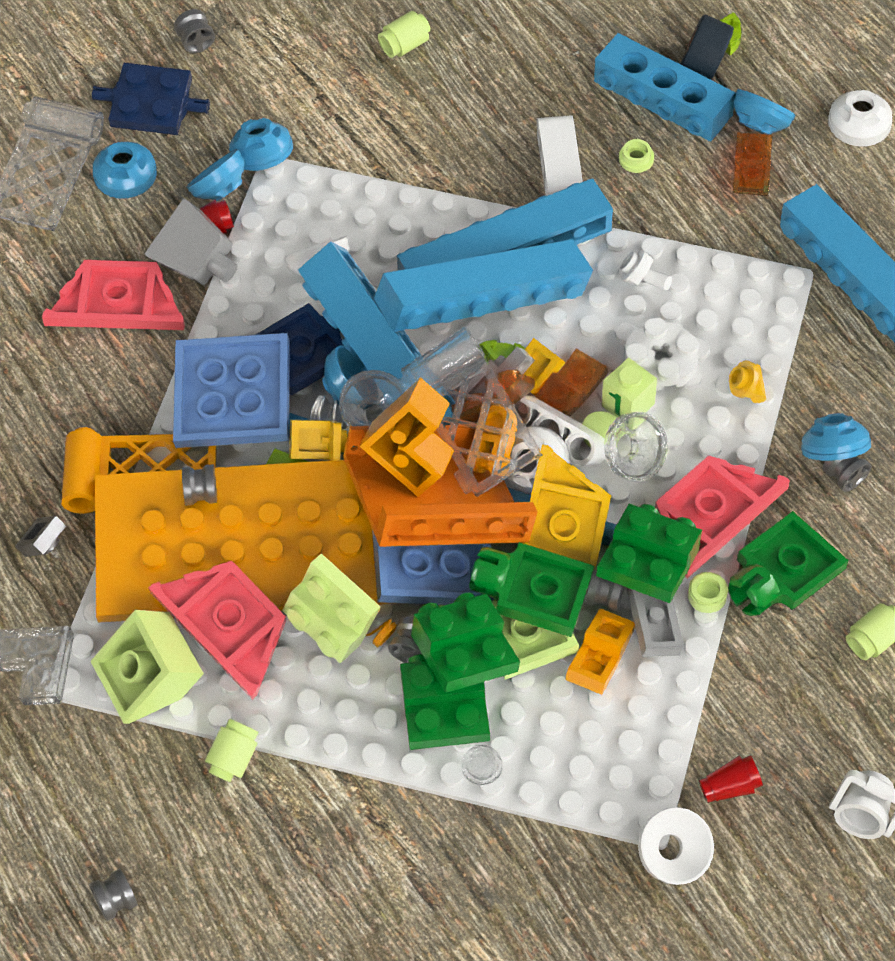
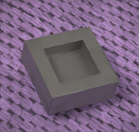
[15,516,66,557]

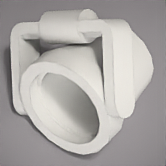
[829,770,895,839]

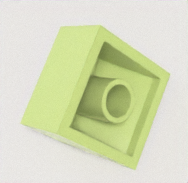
[91,610,204,724]

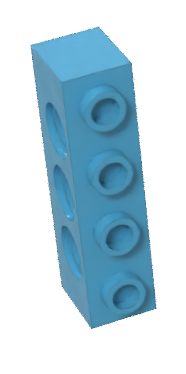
[594,33,736,142]

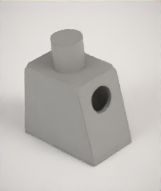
[144,198,238,285]

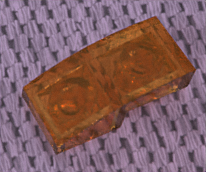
[732,132,773,196]
[535,348,608,417]
[452,370,535,425]

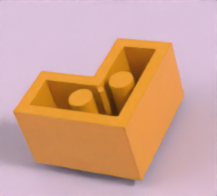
[359,377,454,497]

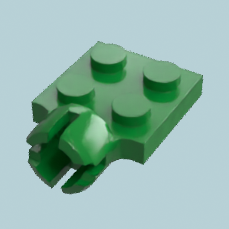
[728,511,849,616]
[469,542,595,637]

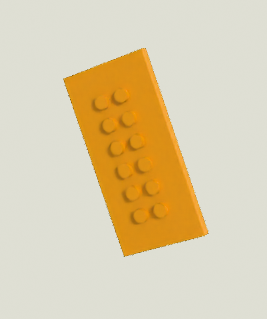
[95,460,397,623]

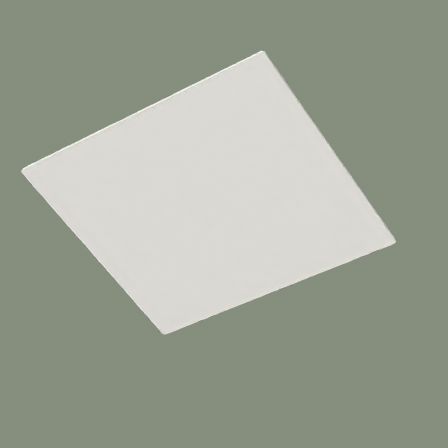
[46,159,814,850]

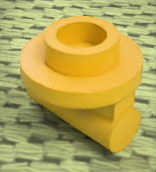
[729,360,766,403]

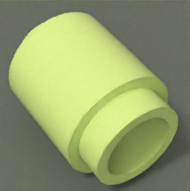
[378,11,430,58]
[846,603,895,660]
[205,719,259,783]

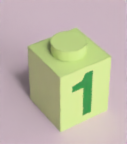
[602,357,657,427]

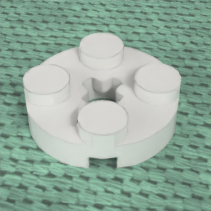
[624,318,699,390]

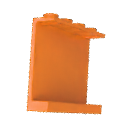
[343,425,538,547]

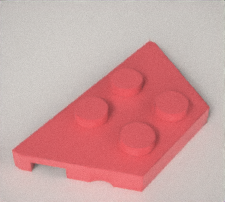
[42,260,185,330]
[655,456,790,579]
[148,561,287,700]

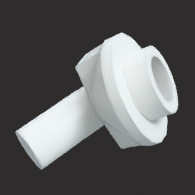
[620,250,672,290]

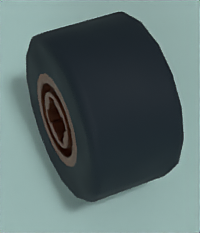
[680,15,734,80]

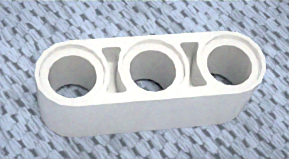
[537,115,583,196]
[501,395,607,466]

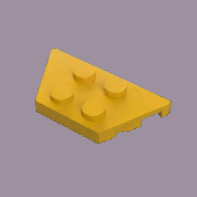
[523,444,611,568]

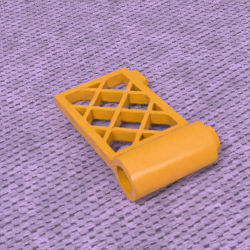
[61,427,217,514]

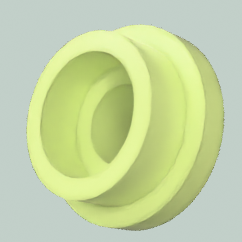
[619,139,654,173]

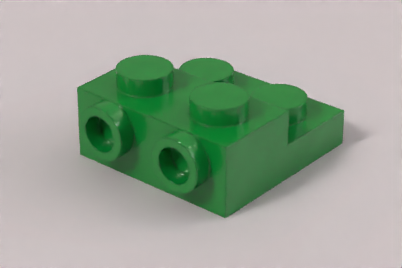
[596,503,702,603]
[411,592,520,693]
[400,654,490,750]

